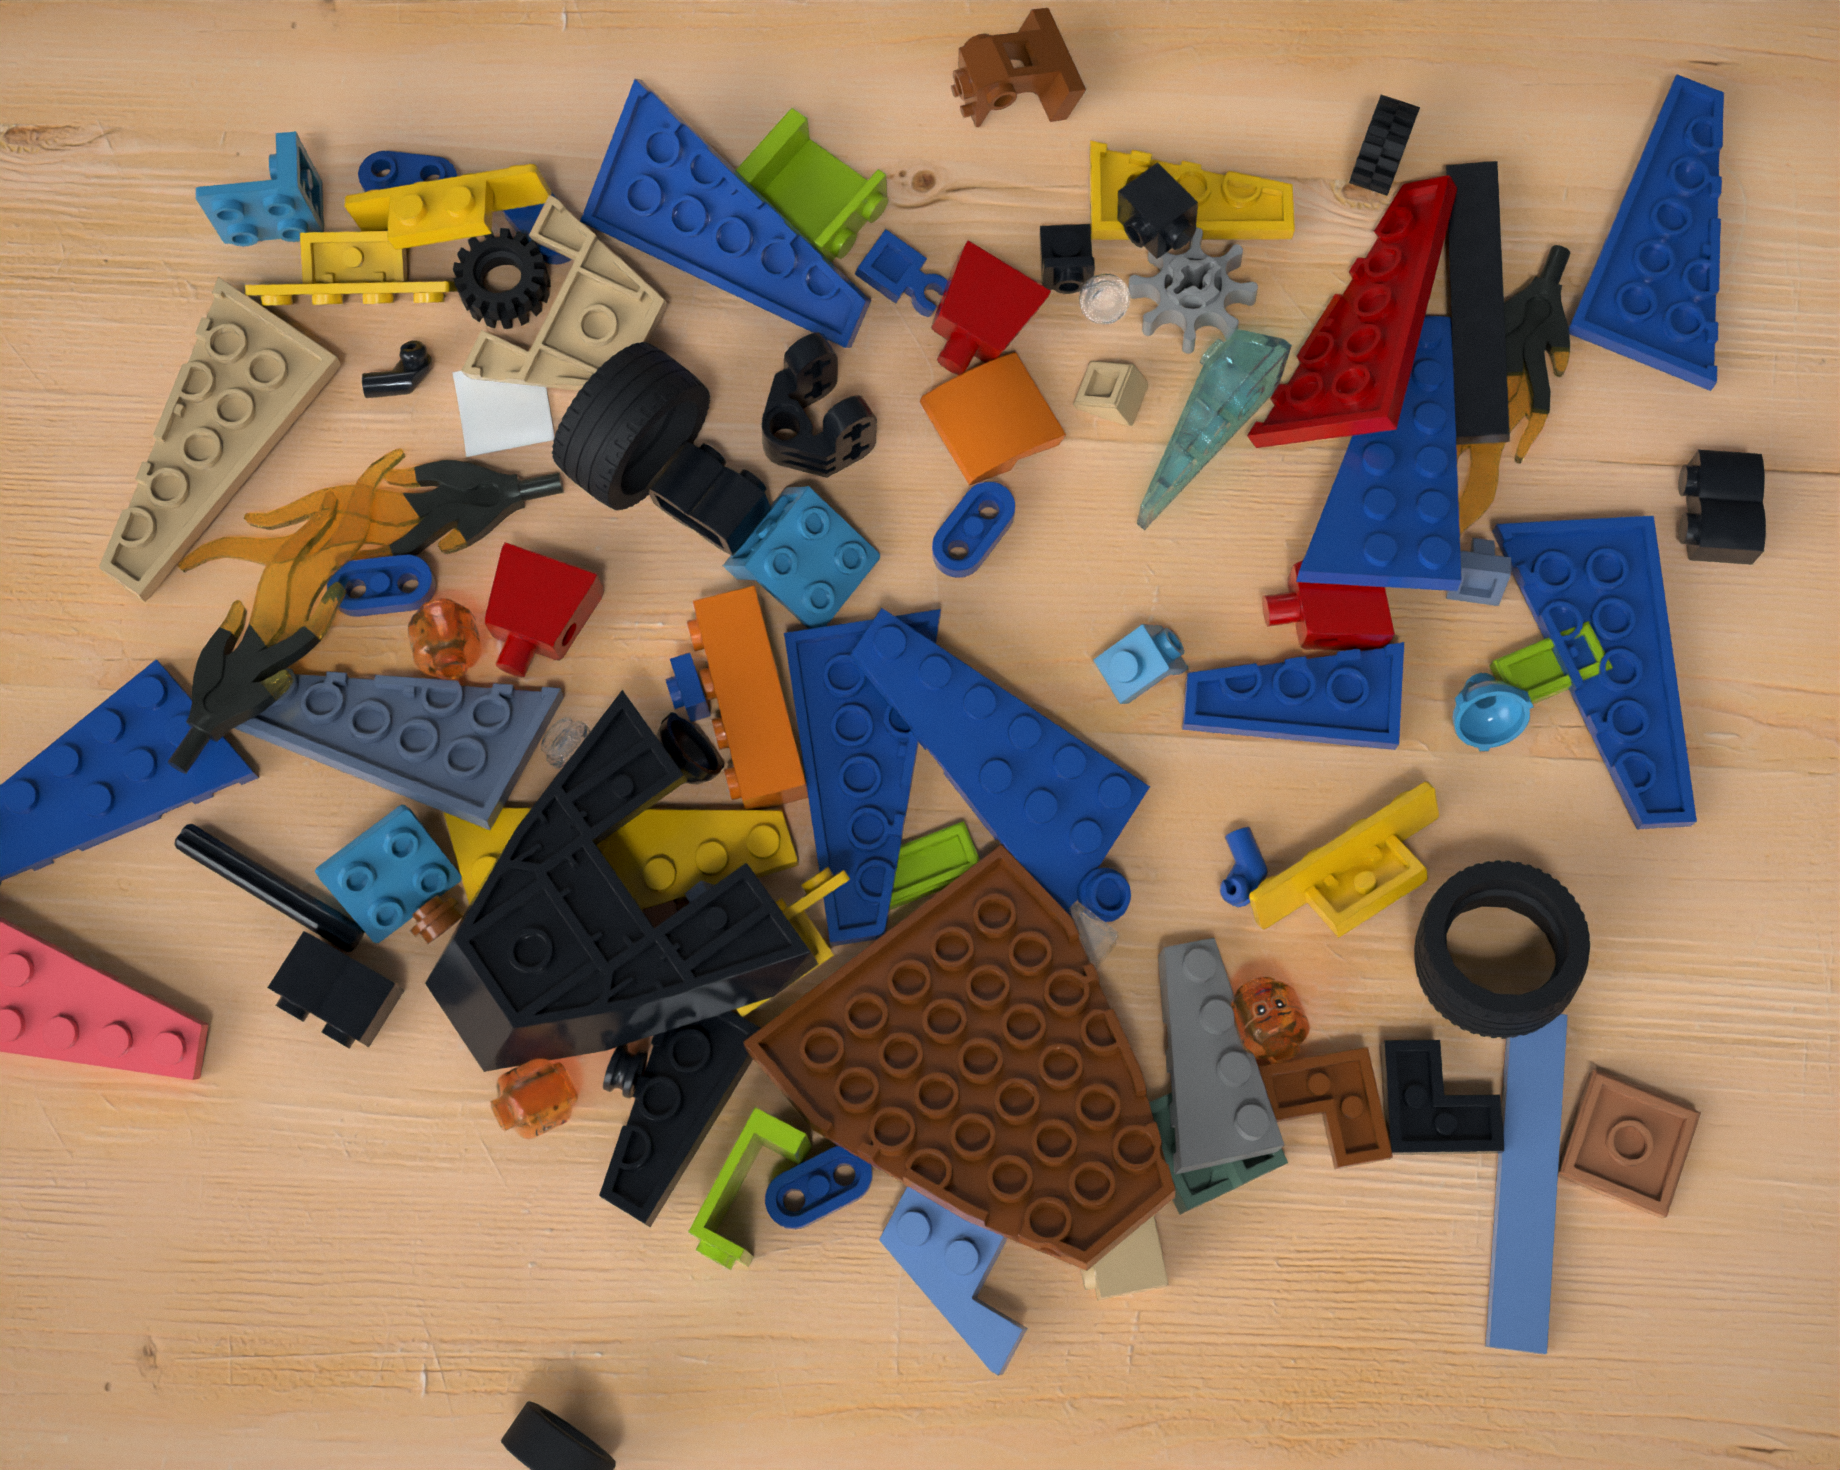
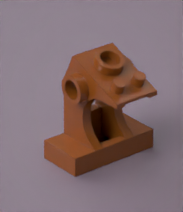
[951,8,1086,127]

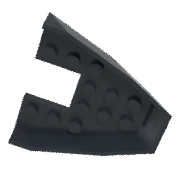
[425,690,819,1072]

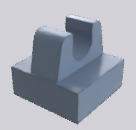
[1446,538,1511,606]

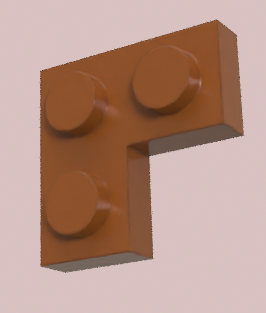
[1258,1047,1393,1170]

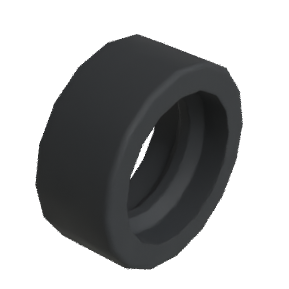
[501,1401,616,1470]

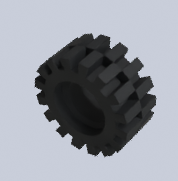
[1349,94,1420,196]
[453,228,551,329]

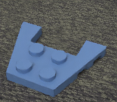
[879,1186,1028,1376]

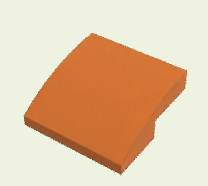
[919,352,1066,485]

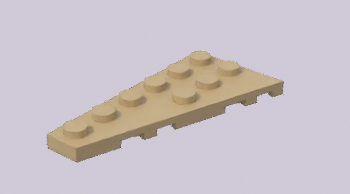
[99,277,342,602]

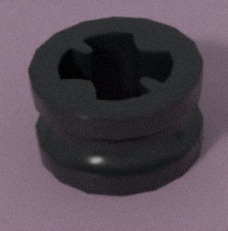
[603,1044,648,1099]

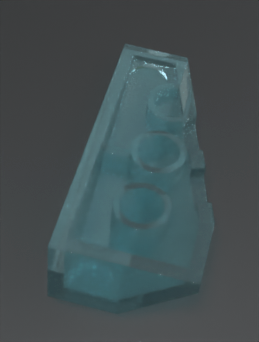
[1137,329,1292,531]

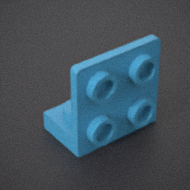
[196,131,324,247]
[722,486,880,629]

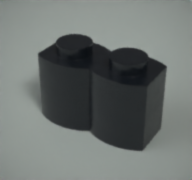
[646,440,771,556]
[1678,449,1766,565]
[267,931,405,1049]

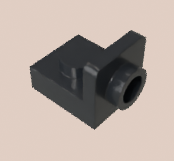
[1039,224,1095,294]

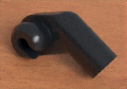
[362,340,432,398]

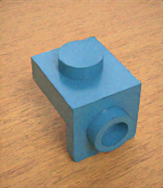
[1093,624,1188,704]

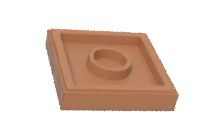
[1558,1070,1701,1219]

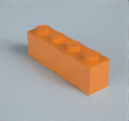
[687,585,808,810]

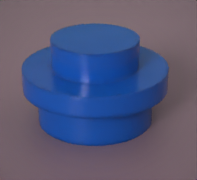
[1077,868,1131,922]

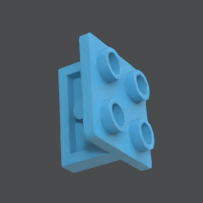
[315,805,462,943]

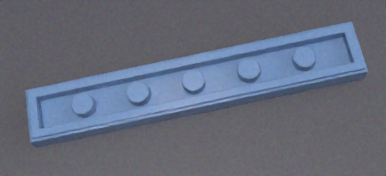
[1485,1014,1568,1355]

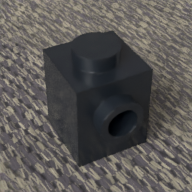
[1117,162,1198,259]

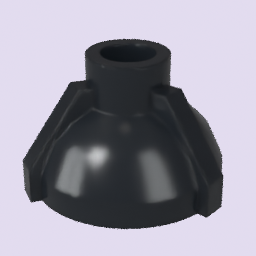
[656,712,724,784]

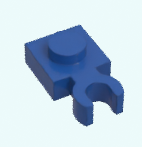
[855,229,948,317]

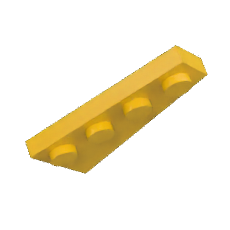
[1089,140,1295,240]

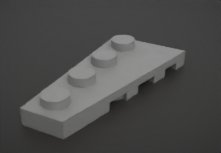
[1158,938,1284,1175]

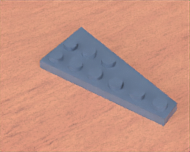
[235,669,563,830]

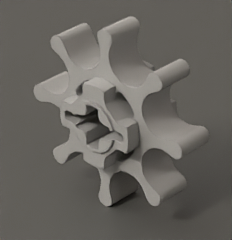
[1128,227,1258,354]

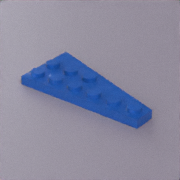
[1568,74,1724,391]
[1296,315,1462,591]
[1492,516,1697,830]
[851,608,1150,914]
[0,659,259,885]

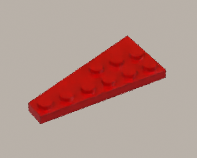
[1247,175,1457,448]

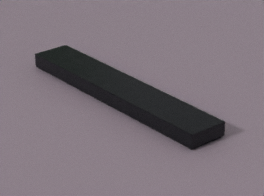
[1446,161,1510,445]

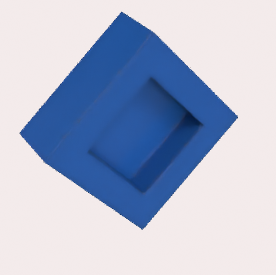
[665,653,711,722]

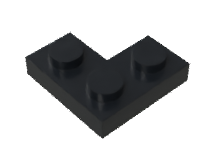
[1381,1040,1505,1155]

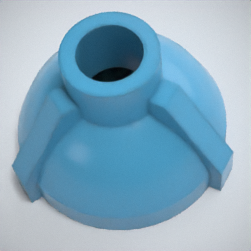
[1452,673,1534,751]

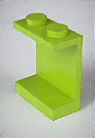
[736,108,888,262]
[688,1107,812,1270]

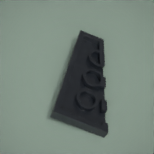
[599,1011,761,1227]

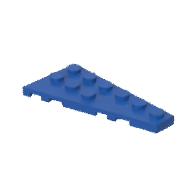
[580,79,871,348]
[784,609,941,947]

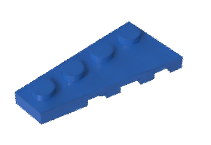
[1182,642,1404,750]

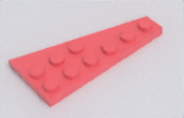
[0,917,209,1080]

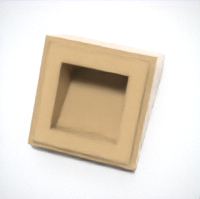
[1073,361,1148,426]

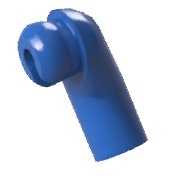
[1220,827,1268,907]

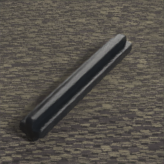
[174,824,365,952]

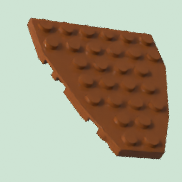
[743,844,1176,1271]

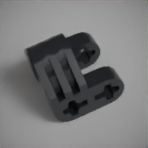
[761,332,877,478]

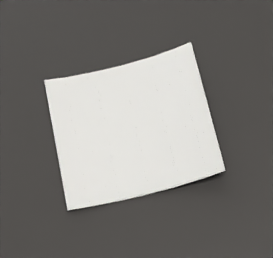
[452,371,555,457]

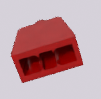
[931,240,1051,375]
[485,542,604,678]
[1262,560,1395,651]

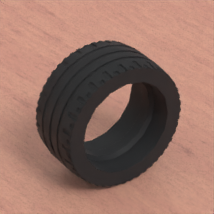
[552,342,710,511]
[1414,860,1590,1039]

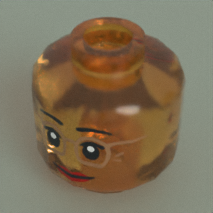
[408,598,482,680]
[1230,977,1311,1063]
[490,1058,578,1140]

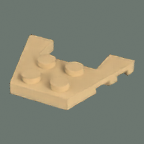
[461,195,667,391]

